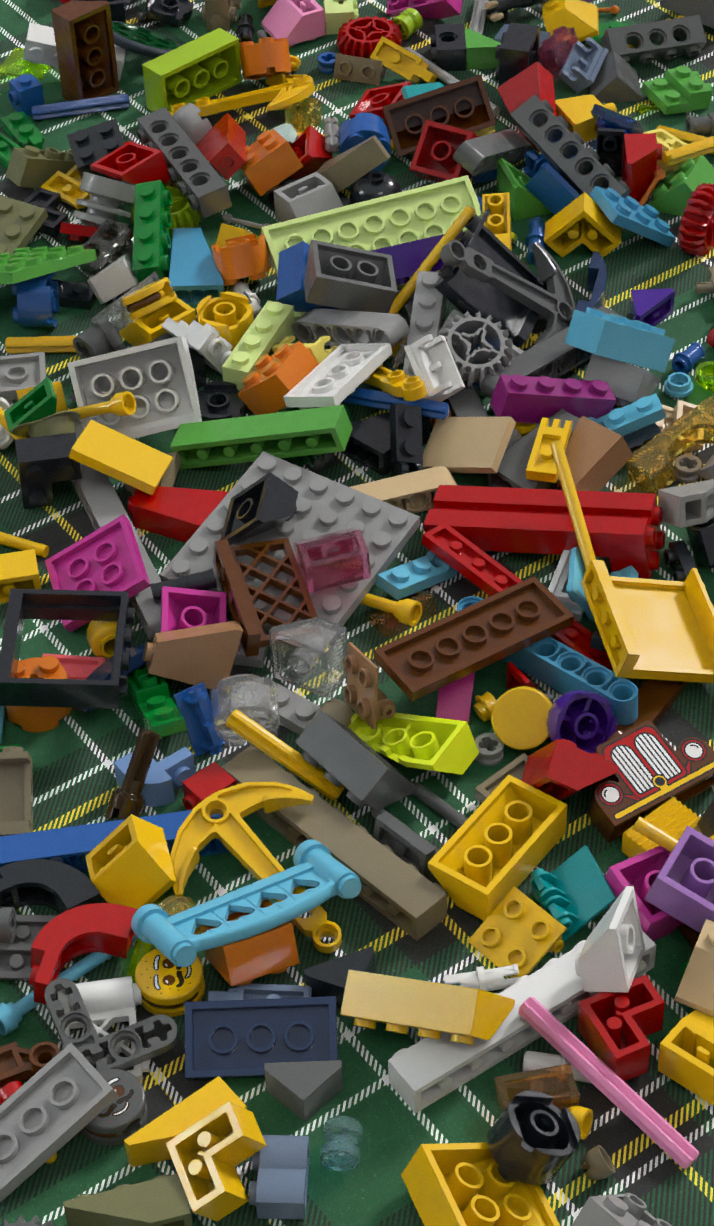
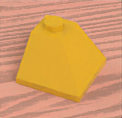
[542,0,599,53]

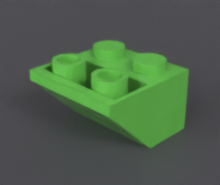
[648,154,714,217]

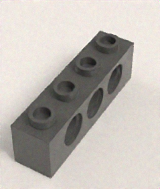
[601,15,707,64]

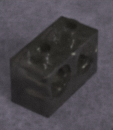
[79,218,133,277]

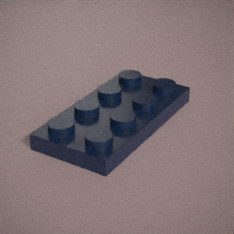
[184,996,338,1081]

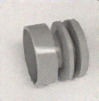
[73,172,135,231]

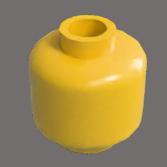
[86,621,128,660]

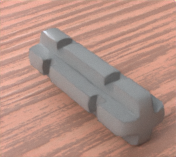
[324,116,340,153]

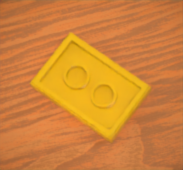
[68,420,173,495]

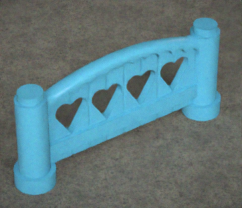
[131,839,361,967]

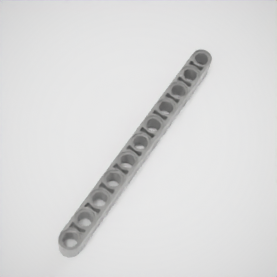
[71,420,162,642]

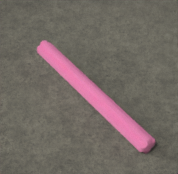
[518,997,699,1169]

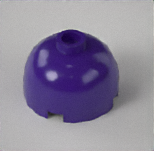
[547,690,617,753]

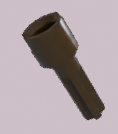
[104,729,160,820]

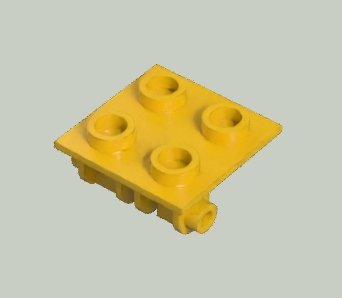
[468,886,567,978]

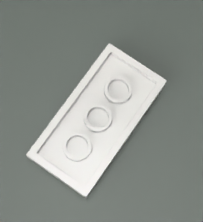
[283,343,393,410]

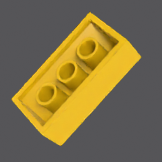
[428,774,567,921]
[340,969,515,1045]

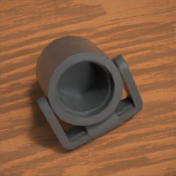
[73,314,127,359]

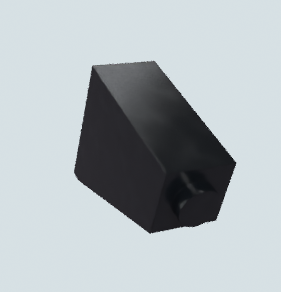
[341,411,430,476]

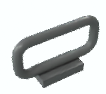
[370,781,468,878]

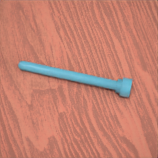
[0,934,139,1036]

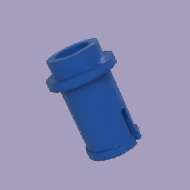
[672,342,705,374]

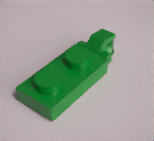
[0,111,45,150]

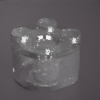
[210,674,280,747]

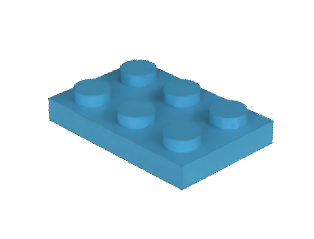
[590,185,676,247]

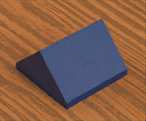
[525,162,580,215]

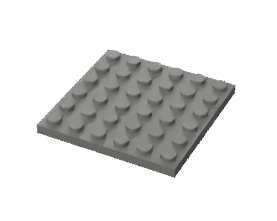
[160,452,420,654]

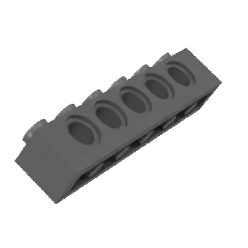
[510,94,631,199]
[136,107,232,219]

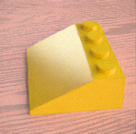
[401,1142,560,1226]

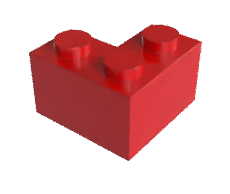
[578,975,665,1081]

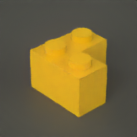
[544,192,622,258]
[166,1101,267,1222]

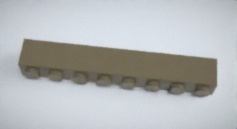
[221,745,447,941]

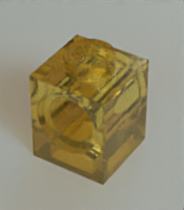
[285,97,322,133]

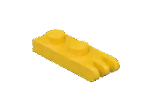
[526,417,573,483]

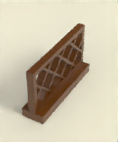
[213,538,323,657]

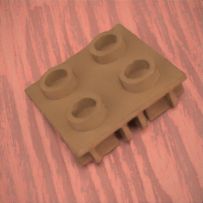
[343,642,396,730]

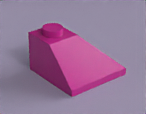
[160,586,226,632]

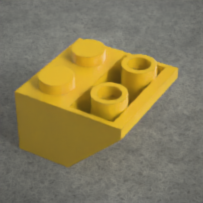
[119,298,197,347]
[85,814,176,910]

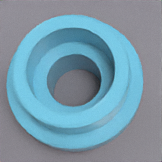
[664,372,693,399]

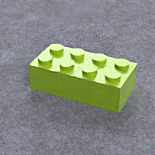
[142,28,242,113]

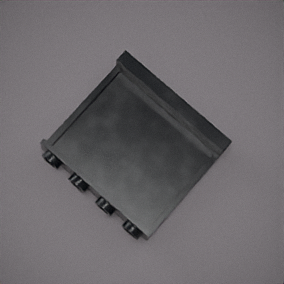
[435,209,547,348]

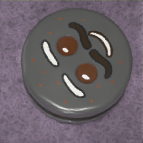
[81,1069,148,1146]

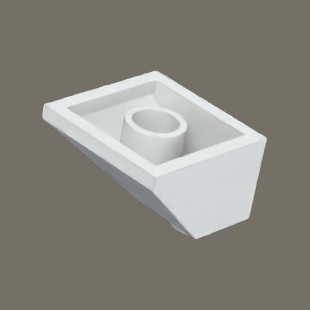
[575,886,645,993]

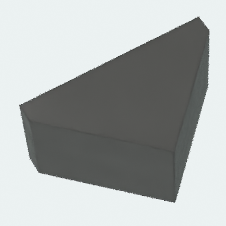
[264,1060,343,1122]

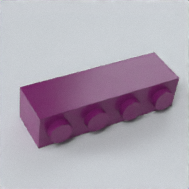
[489,374,616,424]

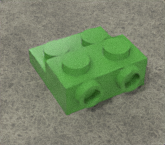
[641,66,713,115]

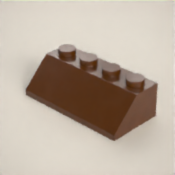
[51,1,120,101]
[382,74,497,157]

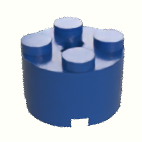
[339,113,391,173]
[12,272,59,327]

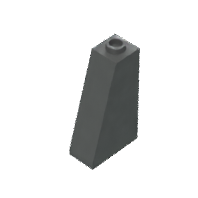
[487,409,579,489]

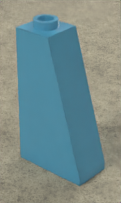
[169,227,225,308]

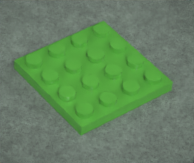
[0,245,97,284]

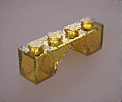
[626,394,714,495]

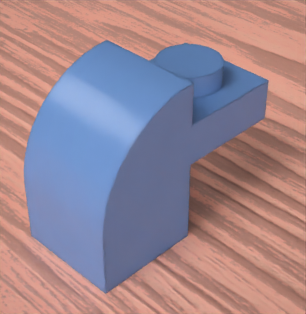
[113,747,195,807]

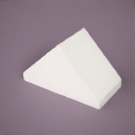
[87,254,138,304]

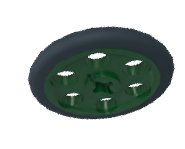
[112,21,181,59]

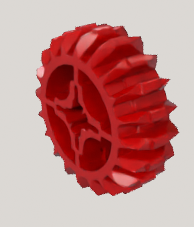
[337,15,402,59]
[678,183,714,257]

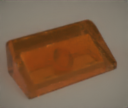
[365,591,438,639]
[495,1063,580,1113]

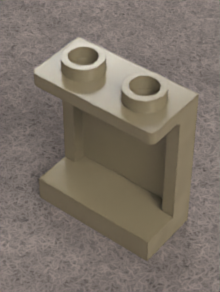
[0,746,33,836]

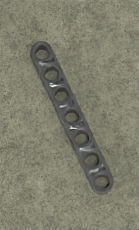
[480,307,628,398]

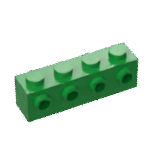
[132,180,172,288]

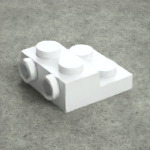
[161,317,233,375]

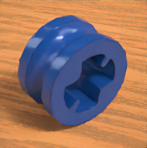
[318,52,336,74]

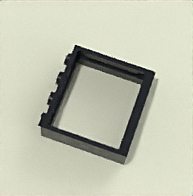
[0,589,135,709]

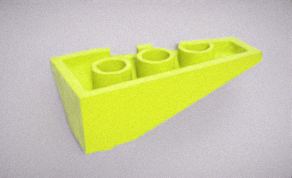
[348,712,479,775]

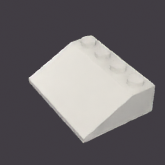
[67,336,202,439]

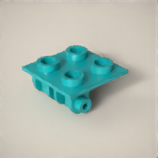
[530,845,617,942]

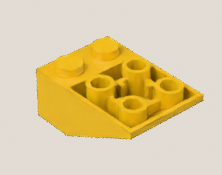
[658,1010,714,1105]

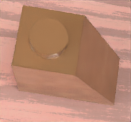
[557,416,633,491]
[142,621,243,692]

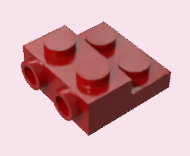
[349,81,411,126]

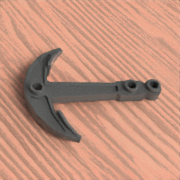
[440,240,575,350]

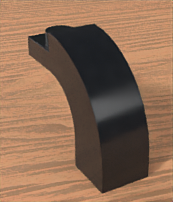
[0,859,102,914]

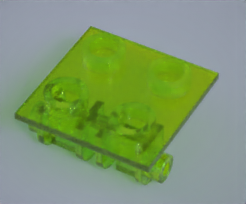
[0,47,52,80]

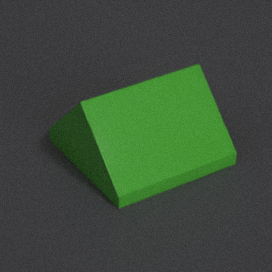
[497,157,551,221]

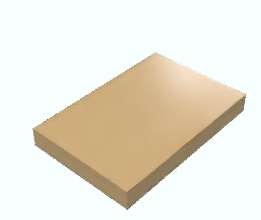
[422,417,516,473]

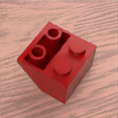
[521,739,619,801]

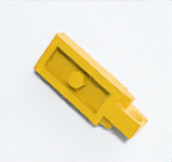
[370,36,437,84]

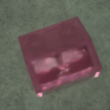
[293,527,371,593]

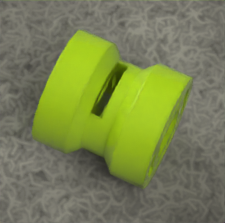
[393,8,423,40]

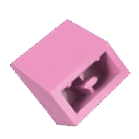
[261,0,325,47]

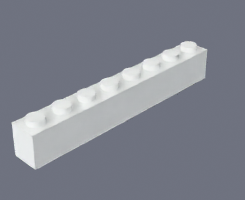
[388,931,656,1114]

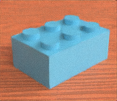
[564,307,675,373]

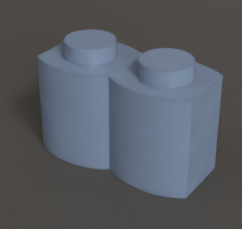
[249,1135,310,1220]

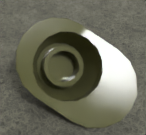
[11,411,80,438]

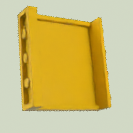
[580,559,714,683]

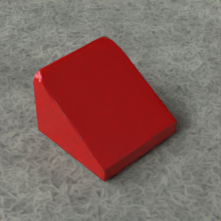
[506,662,539,690]

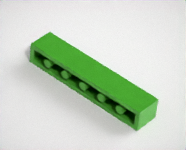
[170,405,353,470]

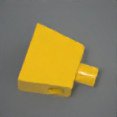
[555,94,617,142]

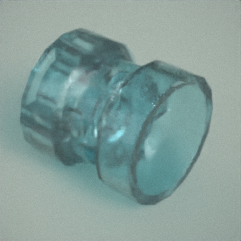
[320,1116,363,1172]

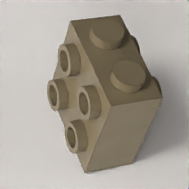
[202,0,242,31]

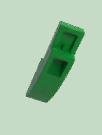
[127,663,187,738]

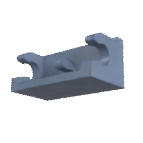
[558,37,609,94]

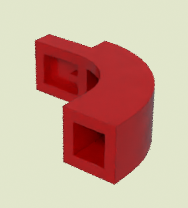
[29,903,137,1005]

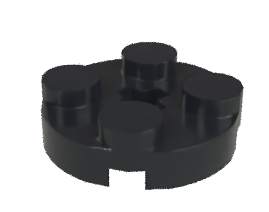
[146,0,194,27]
[197,381,248,422]

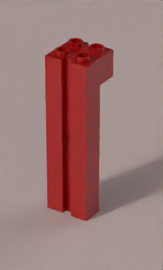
[423,485,666,579]

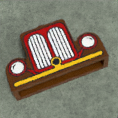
[588,721,714,843]

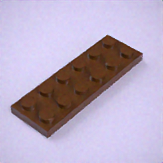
[374,576,574,702]

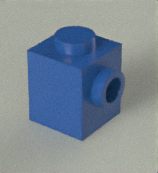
[8,73,45,116]

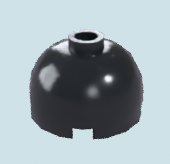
[350,171,402,205]

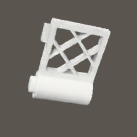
[57,976,150,1081]

